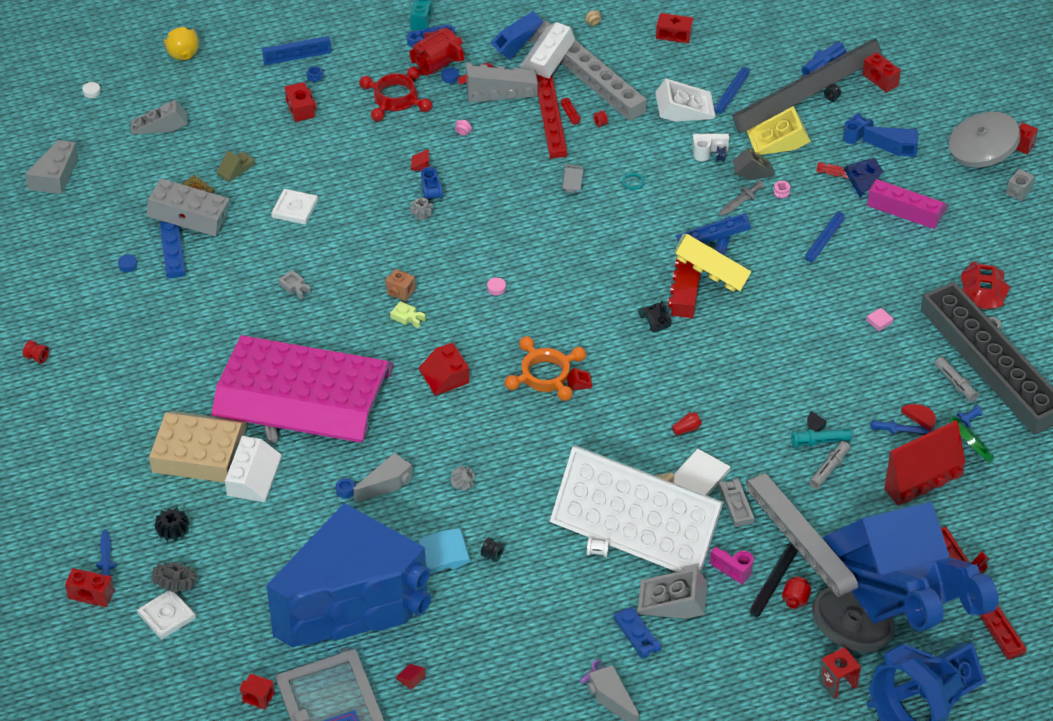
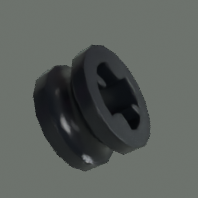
[824,84,841,102]

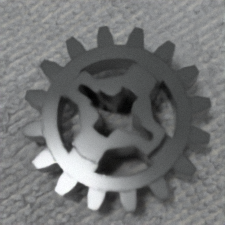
[151,562,197,592]

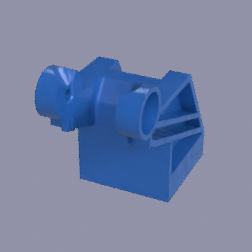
[823,502,998,631]

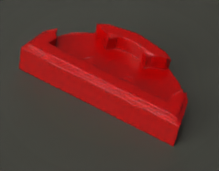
[901,404,936,432]

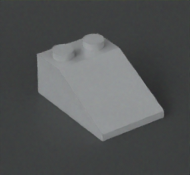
[637,567,708,619]

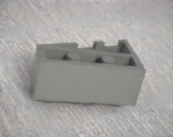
[25,140,78,194]

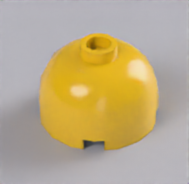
[164,27,199,60]

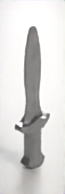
[719,180,764,216]

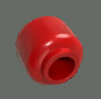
[782,577,812,609]

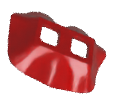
[961,261,1010,309]

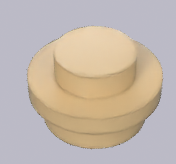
[585,10,601,26]

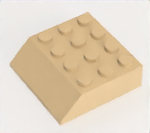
[149,411,248,483]

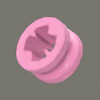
[774,181,790,198]

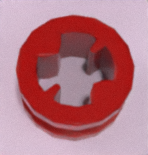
[593,110,608,128]

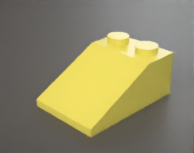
[747,106,811,155]

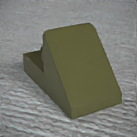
[217,150,255,182]

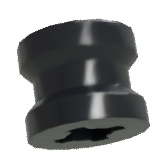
[481,537,505,562]

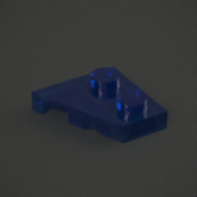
[844,158,883,198]

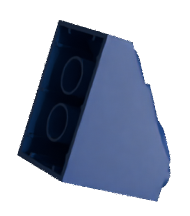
[266,503,431,647]

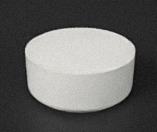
[82,82,100,98]

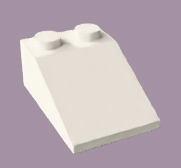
[655,78,716,122]

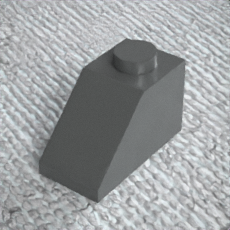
[733,148,775,180]

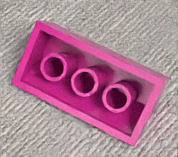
[867,179,949,229]

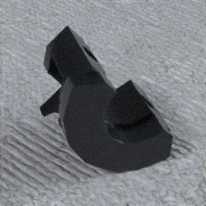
[638,301,672,332]

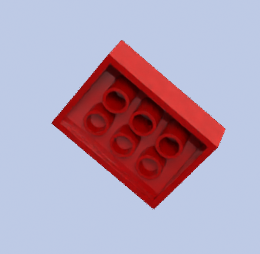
[884,420,965,506]

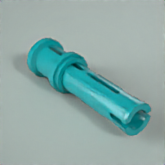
[791,428,852,448]

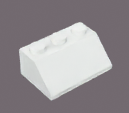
[520,22,575,78]
[225,436,282,502]

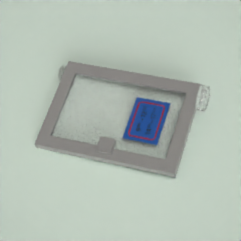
[275,647,384,721]

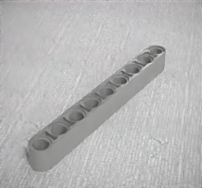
[746,473,858,597]

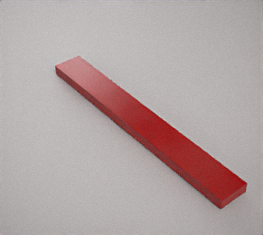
[536,74,567,159]
[941,527,1027,660]

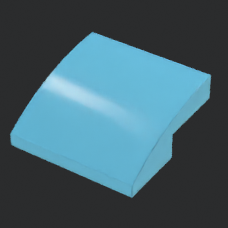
[419,529,471,575]

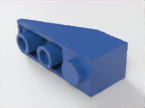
[491,11,544,60]
[863,126,918,157]

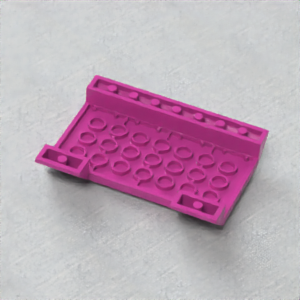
[212,335,394,443]

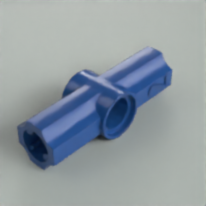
[801,42,846,76]

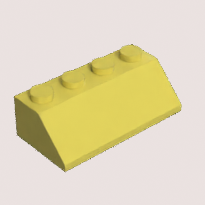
[674,233,752,292]

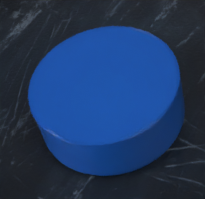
[442,67,459,84]
[118,254,137,272]
[335,478,355,498]

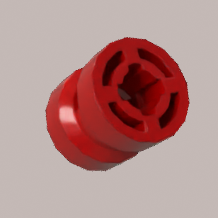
[23,340,49,364]

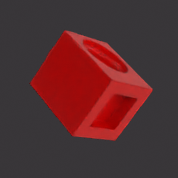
[240,673,275,710]

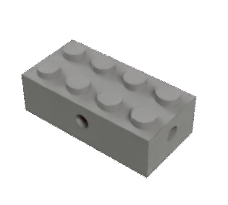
[147,179,230,237]

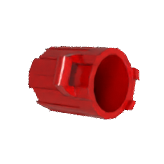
[409,27,465,76]

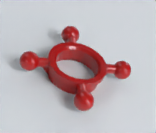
[359,67,432,122]

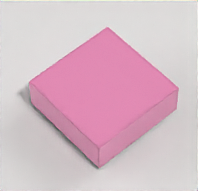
[866,308,894,331]

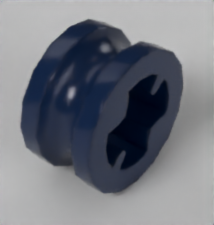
[716,146,726,163]

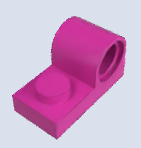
[710,546,754,585]

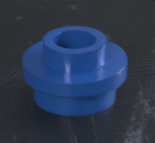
[306,66,324,82]

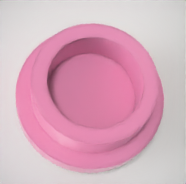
[455,120,472,136]

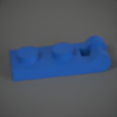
[614,607,661,659]

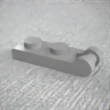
[718,478,754,527]

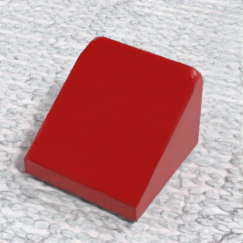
[411,149,430,170]
[567,368,593,390]
[396,664,426,690]

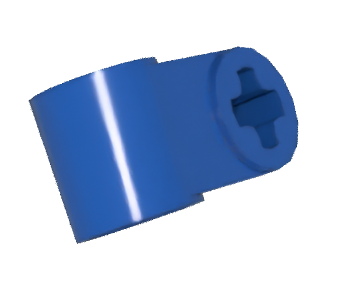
[843,113,874,144]
[421,167,443,199]

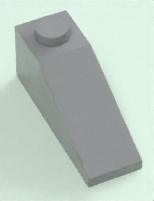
[353,453,413,503]
[587,665,639,721]

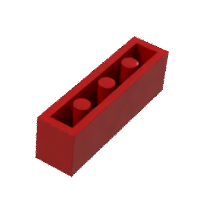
[668,259,701,318]

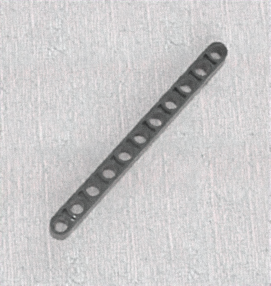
[732,39,883,132]

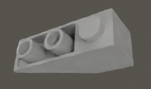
[131,100,187,134]

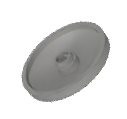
[949,112,1021,167]

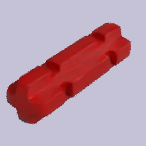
[561,97,581,125]
[816,162,852,179]

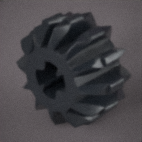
[154,507,189,541]

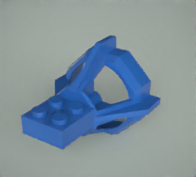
[866,642,986,721]

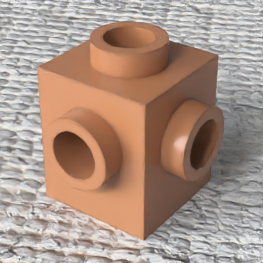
[385,269,416,301]

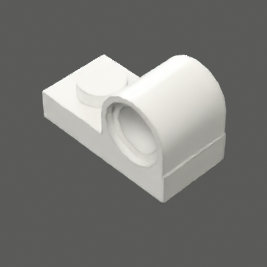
[692,134,729,161]

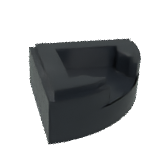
[807,411,827,432]

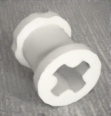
[587,537,609,558]

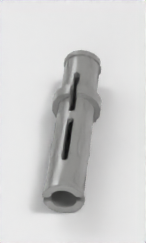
[934,357,979,402]
[809,441,851,489]

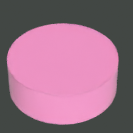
[487,278,506,296]

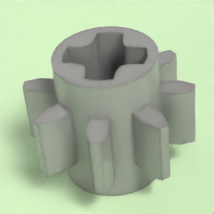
[410,198,433,220]
[451,465,475,492]

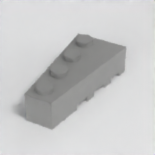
[466,63,538,103]

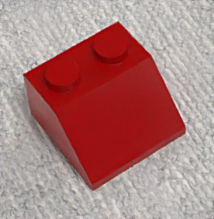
[419,342,470,396]

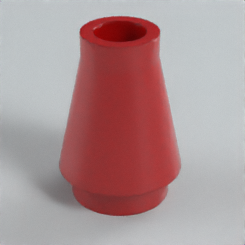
[671,412,702,436]

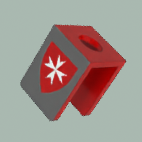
[819,647,861,699]

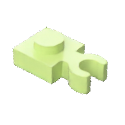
[390,301,426,328]

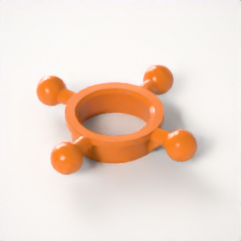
[504,336,586,401]

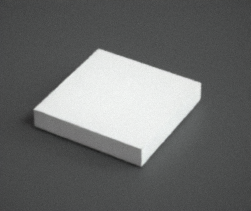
[271,189,318,225]
[137,590,196,640]

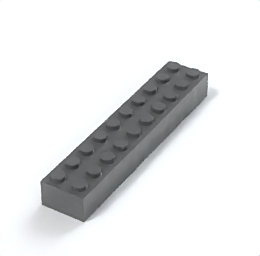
[921,282,1053,435]

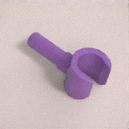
[580,660,607,684]

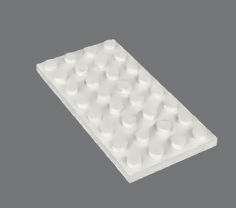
[550,446,724,572]

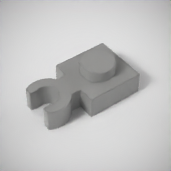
[278,270,311,299]

